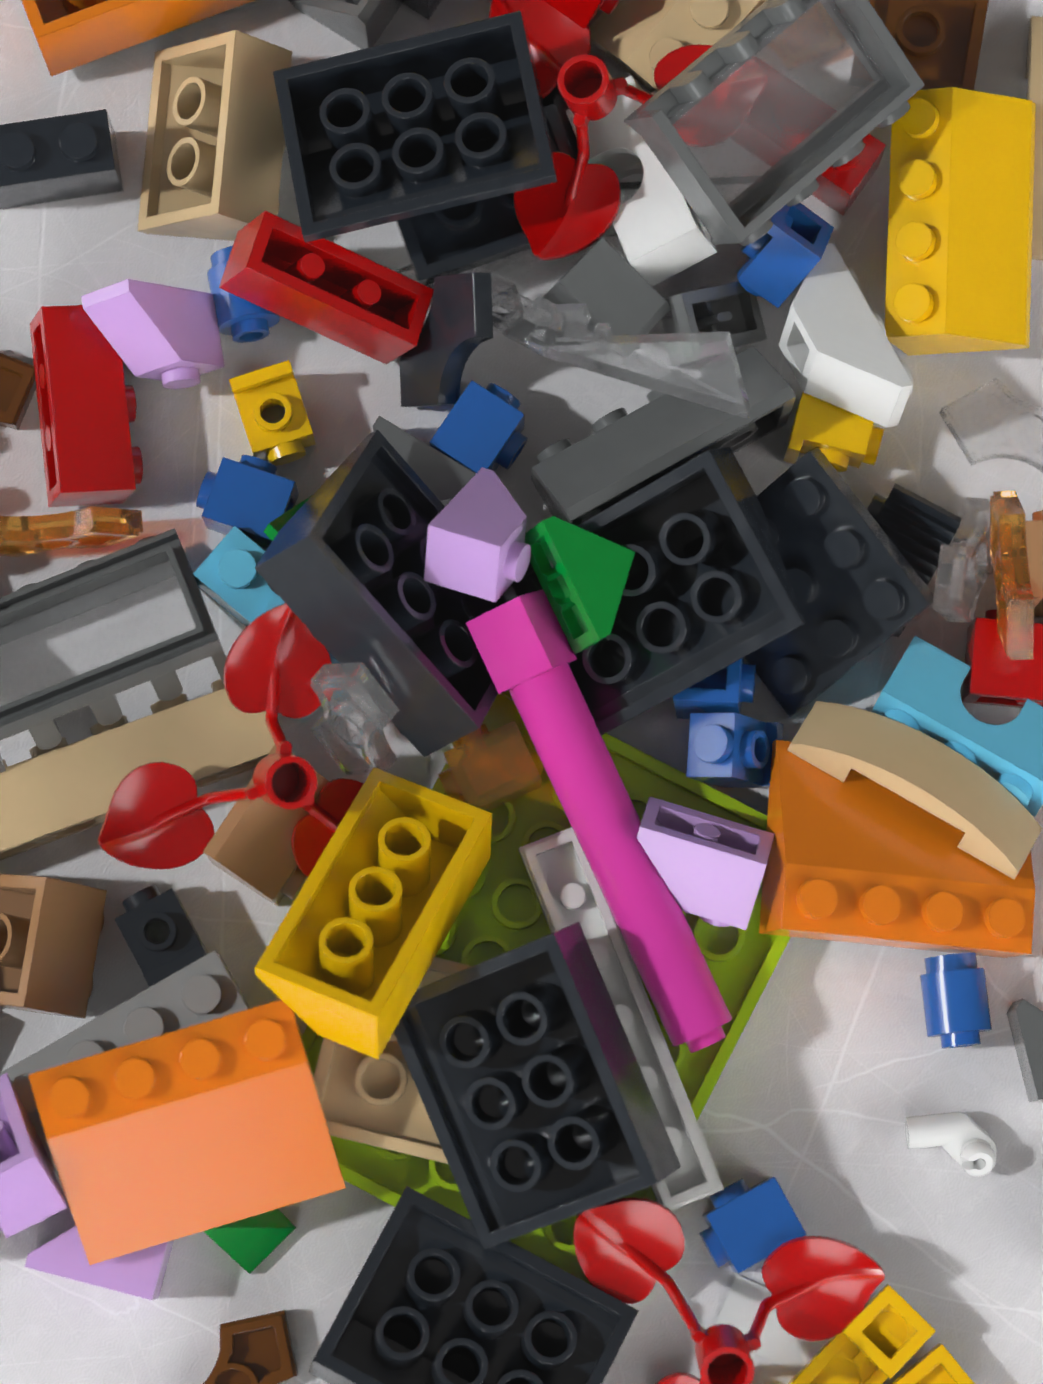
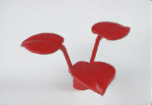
[489,0,767,260]
[98,603,364,877]
[573,1197,885,1384]

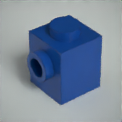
[429,380,528,473]
[196,455,299,549]
[673,657,756,719]
[699,1177,807,1274]

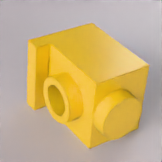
[229,360,316,466]
[783,391,884,472]

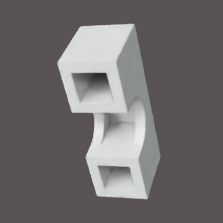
[566,75,717,286]

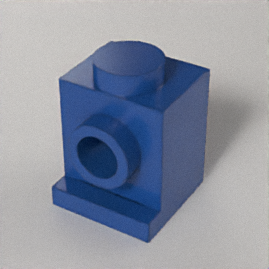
[737,203,834,308]
[686,712,784,788]

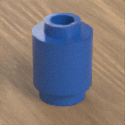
[207,246,280,343]
[920,953,992,1049]

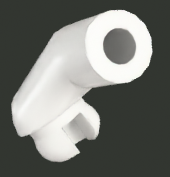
[904,1112,997,1176]

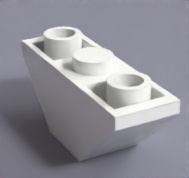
[779,243,913,428]

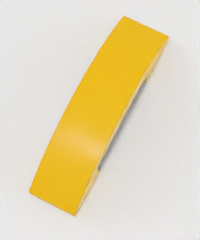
[788,1284,936,1384]

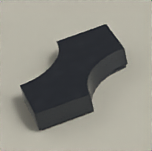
[399,272,493,407]

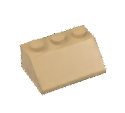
[589,0,767,92]
[137,30,292,241]

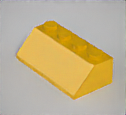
[885,87,1036,356]
[255,767,492,1059]

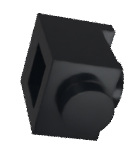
[114,885,209,987]

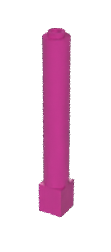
[466,589,732,1053]

